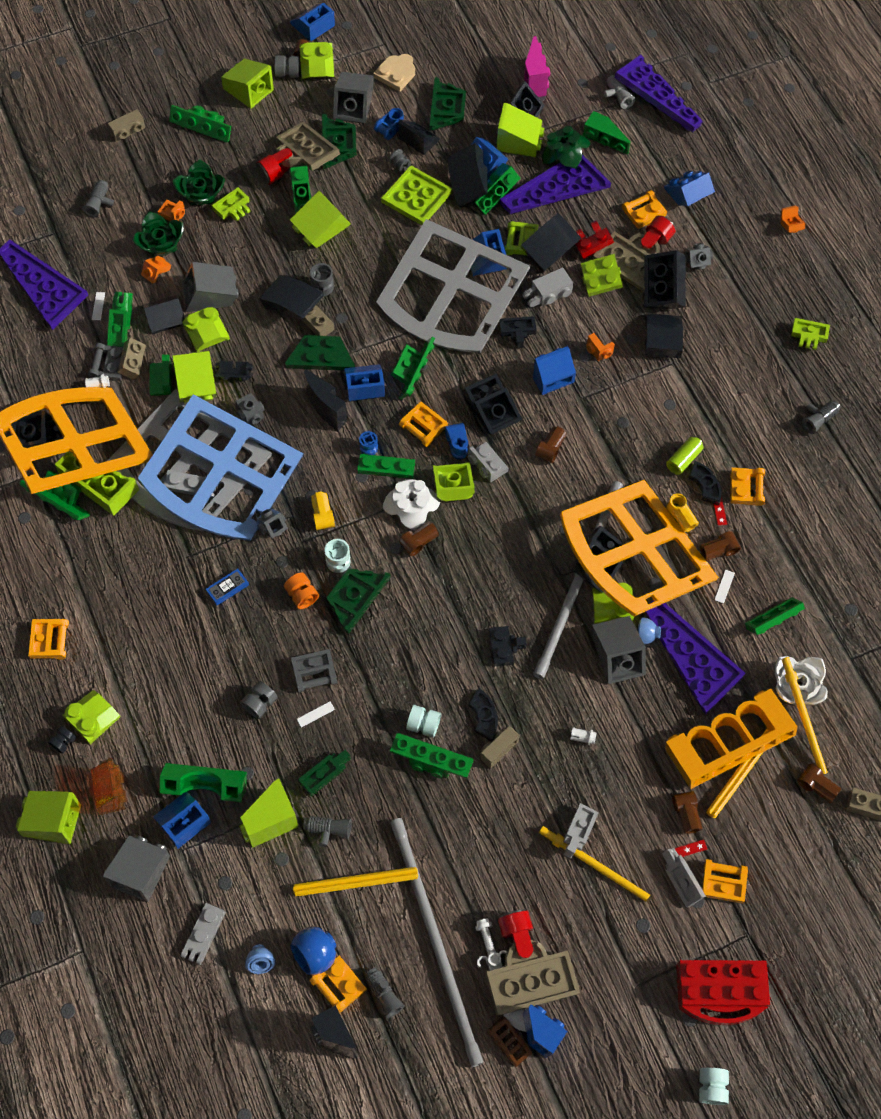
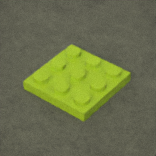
[381,165,452,225]

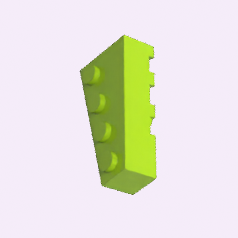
[55,452,140,516]

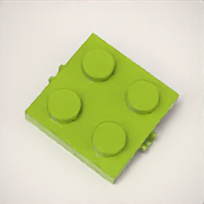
[581,254,623,297]

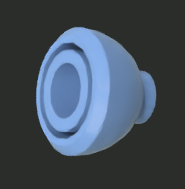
[638,618,661,645]
[245,944,275,974]

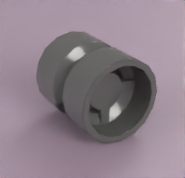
[275,55,300,78]
[310,263,334,296]
[240,681,278,719]

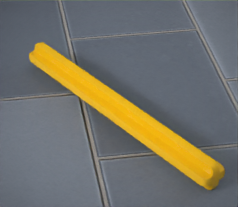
[706,728,770,818]
[293,867,418,896]

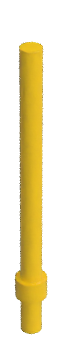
[781,657,828,774]
[539,826,650,902]

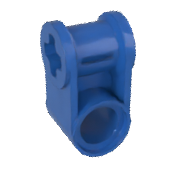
[374,108,404,140]
[445,423,468,459]

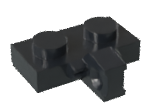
[499,316,537,348]
[489,626,526,667]

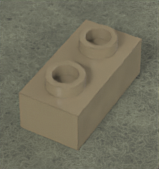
[108,109,145,142]
[301,305,334,336]
[117,338,146,380]
[481,726,520,769]
[846,787,881,821]

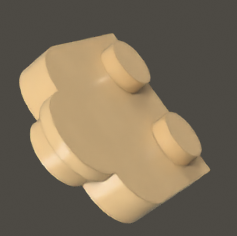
[373,54,415,92]

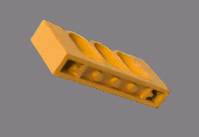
[666,689,798,789]

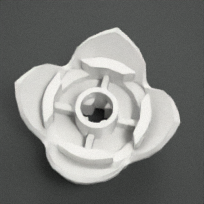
[383,479,440,531]
[775,656,827,706]

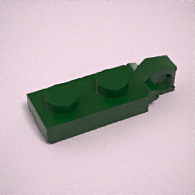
[298,749,351,797]

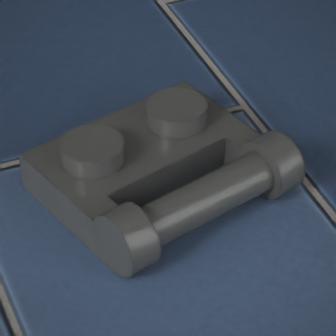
[88,343,123,382]
[291,649,338,693]

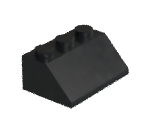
[644,250,686,309]
[310,1005,358,1059]

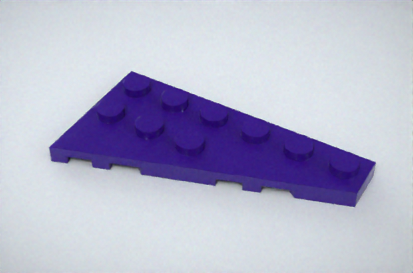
[614,55,703,132]
[500,155,611,214]
[0,239,88,330]
[644,600,745,715]

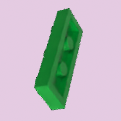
[358,454,415,479]
[745,597,805,635]

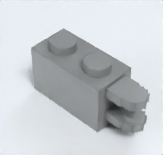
[522,267,573,307]

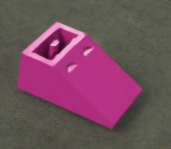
[524,36,550,97]

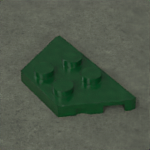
[429,77,466,131]
[322,114,357,169]
[285,335,355,371]
[327,568,391,634]

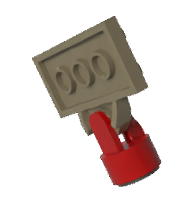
[256,122,340,184]
[593,215,676,292]
[485,909,580,1016]

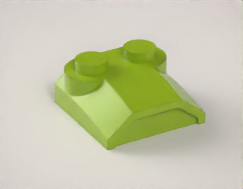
[300,42,334,79]
[182,307,230,352]
[433,462,474,501]
[592,583,634,624]
[62,690,120,744]

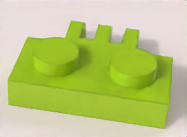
[212,187,250,221]
[791,318,830,350]

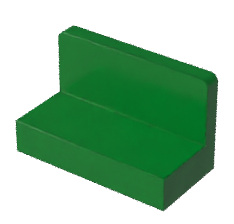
[149,354,172,396]

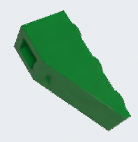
[583,111,631,154]
[475,163,521,215]
[290,166,311,214]

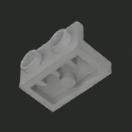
[468,442,508,483]

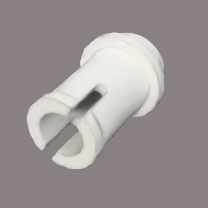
[85,374,110,388]
[570,727,597,746]

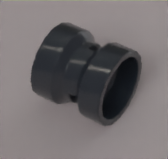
[47,726,76,754]

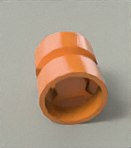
[284,572,319,609]

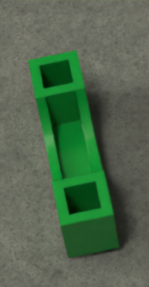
[160,763,247,802]

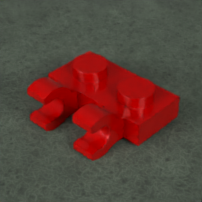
[576,220,614,259]

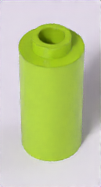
[666,437,703,475]

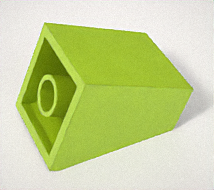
[221,59,274,108]
[497,103,545,157]
[290,191,351,248]
[173,351,216,404]
[239,779,298,848]
[16,791,81,845]

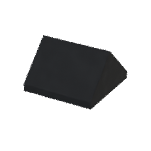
[509,81,545,117]
[398,119,440,155]
[142,295,185,334]

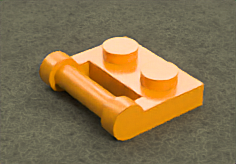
[622,190,667,229]
[399,402,448,447]
[730,467,765,506]
[28,619,69,660]
[702,859,748,904]
[309,955,367,1013]

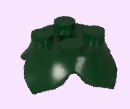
[542,126,590,169]
[172,159,225,205]
[132,211,184,257]

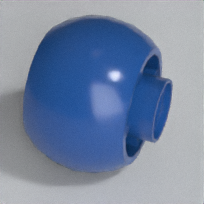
[290,927,336,975]

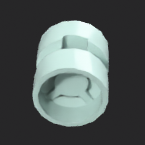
[325,539,351,573]
[406,705,441,738]
[699,1068,729,1105]

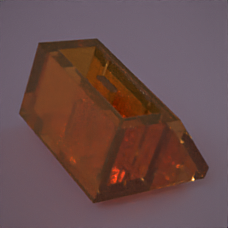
[91,758,127,815]

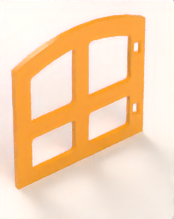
[0,387,153,494]
[560,480,719,616]

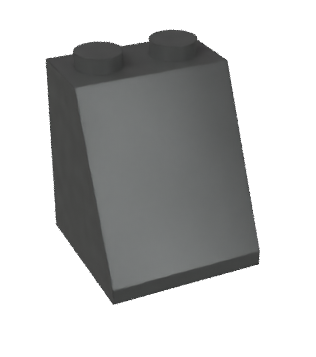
[333,72,374,123]
[182,262,238,312]
[592,616,646,684]
[103,835,170,902]

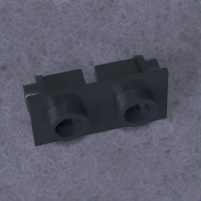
[215,360,254,380]

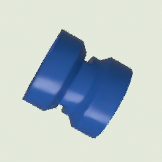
[359,431,378,455]

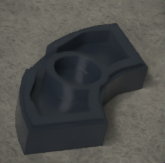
[689,461,721,505]
[468,688,498,742]

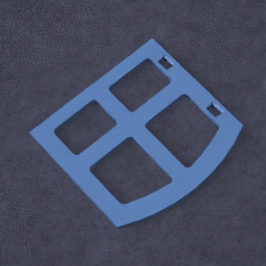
[138,394,303,541]

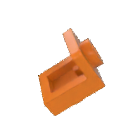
[157,200,185,221]
[781,205,805,233]
[141,256,171,284]
[586,333,615,361]

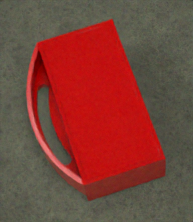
[676,960,770,1025]

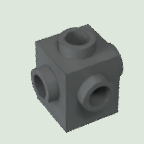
[684,243,713,269]
[236,393,265,425]
[256,509,288,538]

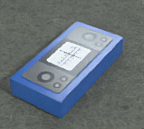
[206,569,249,606]

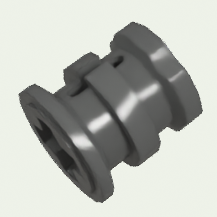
[389,149,411,172]

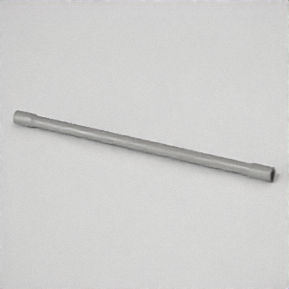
[533,481,623,679]
[390,818,484,1067]

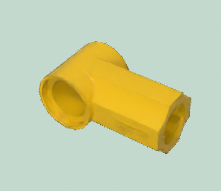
[311,492,335,530]
[666,493,699,532]

